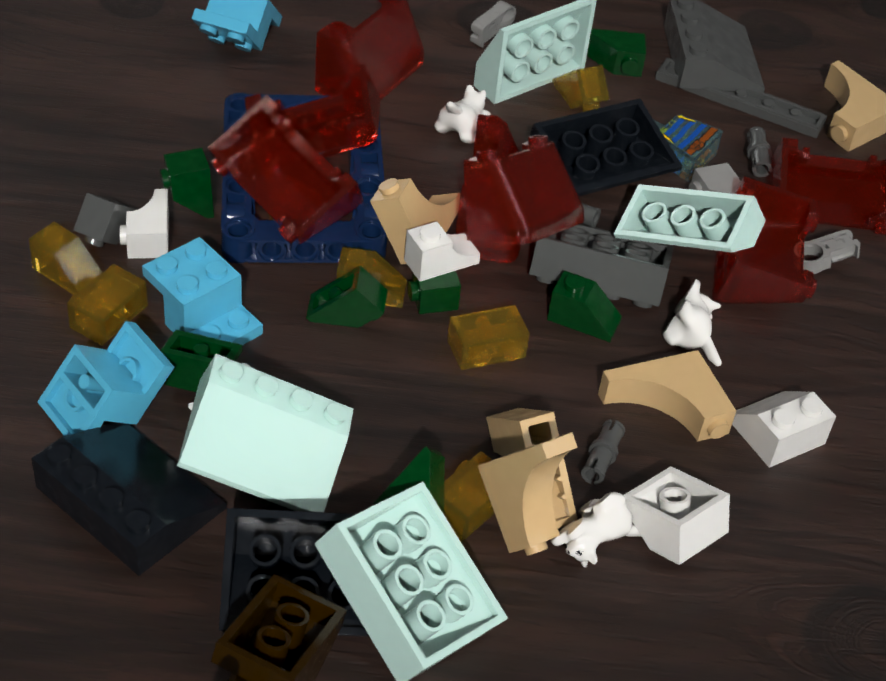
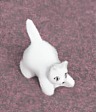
[434,85,491,143]
[662,279,722,367]
[551,492,642,567]

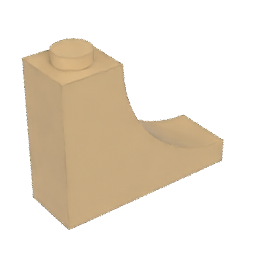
[824,60,886,152]
[370,178,464,264]
[598,350,736,442]
[486,408,578,528]
[478,432,578,556]

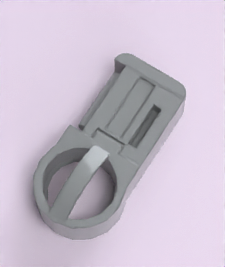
[470,0,516,48]
[793,229,860,275]

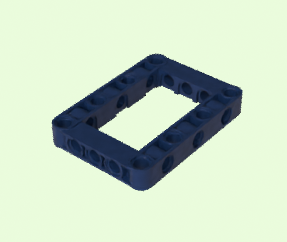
[221,93,388,264]

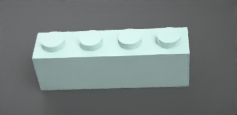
[614,184,766,252]

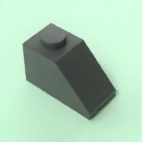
[73,193,138,247]

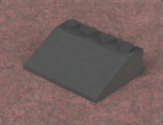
[664,0,765,92]
[529,216,674,308]

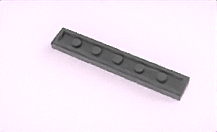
[655,58,827,139]

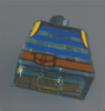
[654,115,723,181]

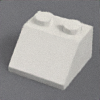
[732,391,836,468]
[624,466,730,565]

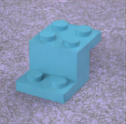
[192,0,283,52]
[142,237,263,345]
[38,321,175,436]

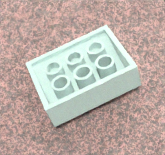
[473,0,597,104]
[177,354,353,512]
[314,482,508,681]

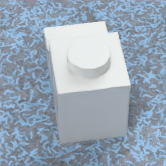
[120,189,169,259]
[404,221,480,282]

